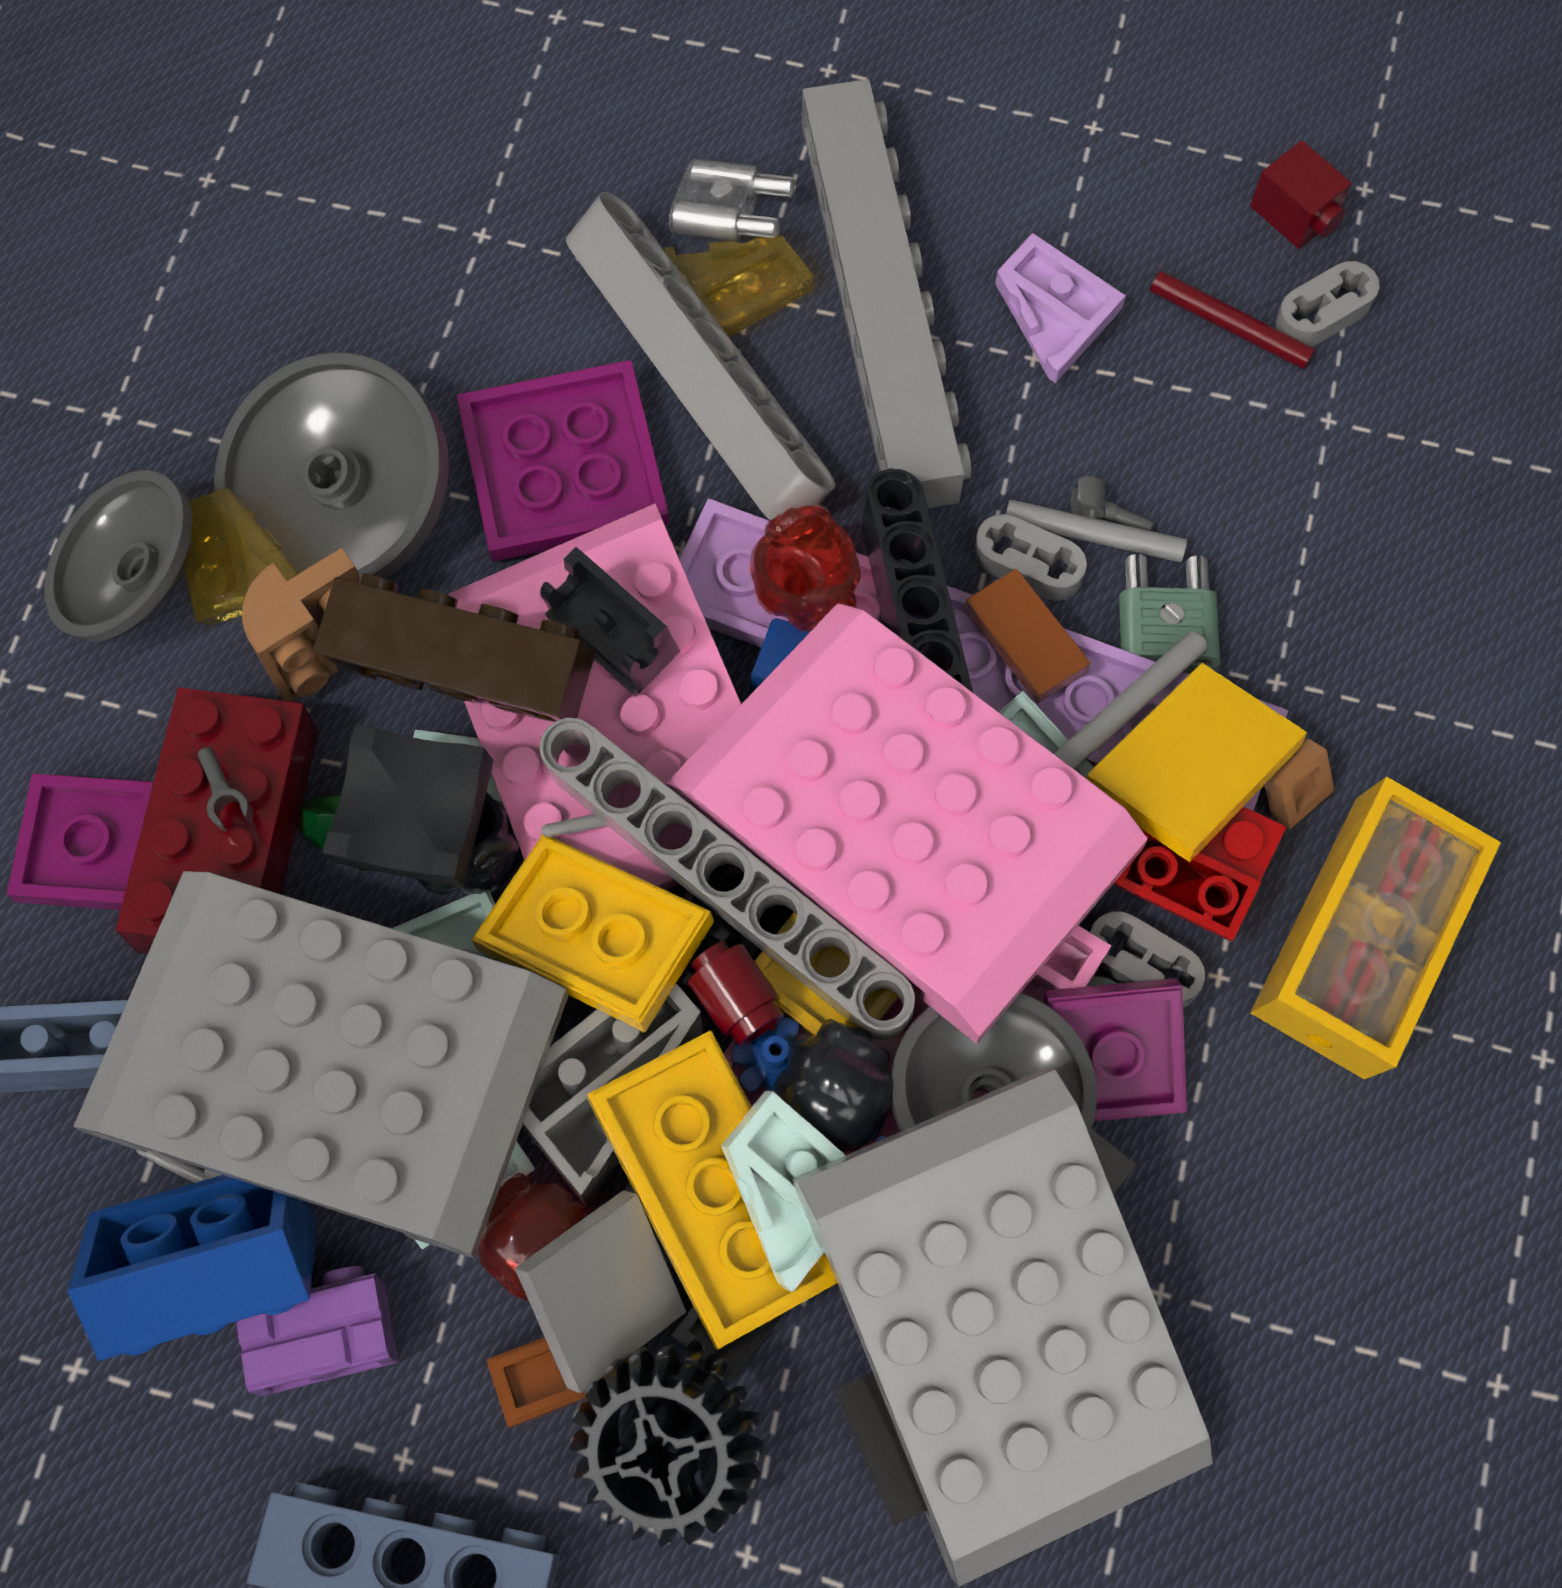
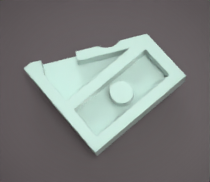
[721,1091,846,1292]

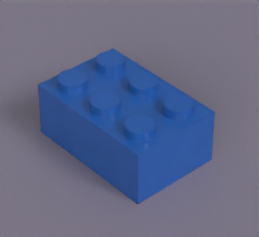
[67,1175,317,1361]

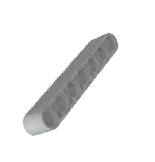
[566,192,835,530]
[540,717,915,1040]

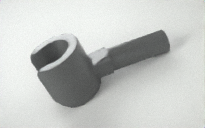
[1071,476,1153,531]
[198,747,253,832]

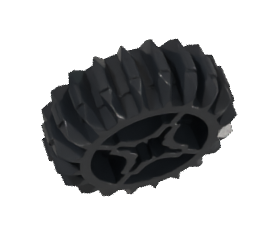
[569,1344,764,1548]

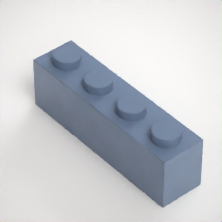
[0,1000,128,1093]

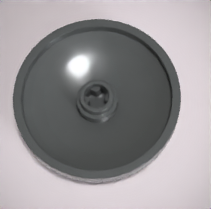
[214,352,449,581]

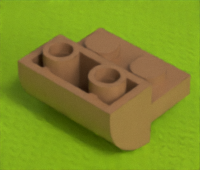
[242,547,360,702]

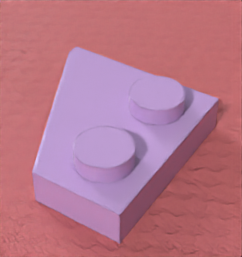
[995,233,1126,383]

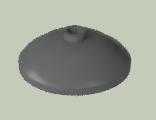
[44,470,193,642]
[891,993,1097,1134]

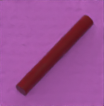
[1150,270,1316,370]

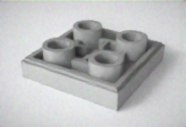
[515,1190,686,1394]

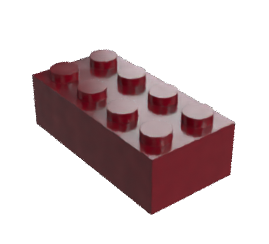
[115,687,319,954]

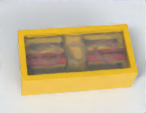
[1250,776,1501,1080]

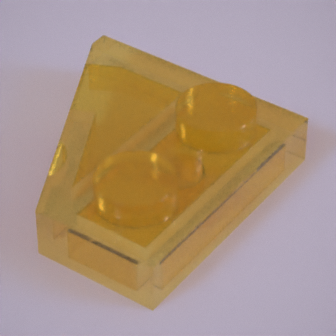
[663,235,814,338]
[185,488,300,626]

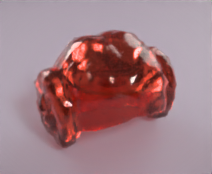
[749,505,861,632]
[477,1173,591,1301]

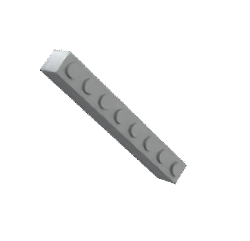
[802,79,971,511]

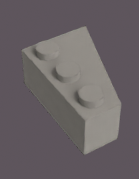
[522,983,703,1209]

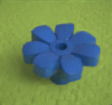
[732,1017,809,1094]

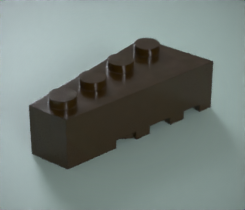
[312,573,596,723]

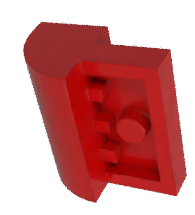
[1113,806,1286,942]

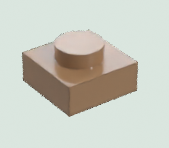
[1264,738,1335,829]

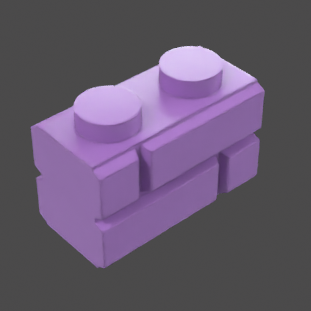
[236,1266,398,1397]

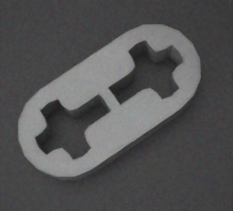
[1275,261,1380,347]
[974,514,1087,601]
[1090,912,1205,1008]

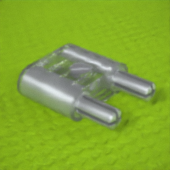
[669,158,796,242]

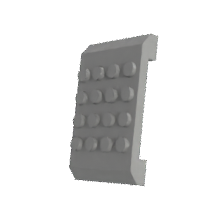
[73,871,568,1259]
[792,1068,1213,1587]

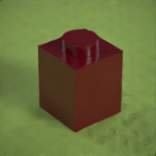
[1250,140,1352,249]

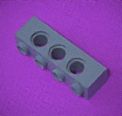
[246,1482,561,1588]

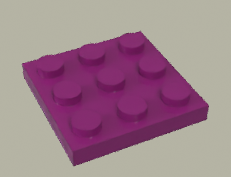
[456,360,670,562]

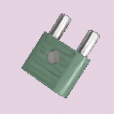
[1119,554,1220,671]

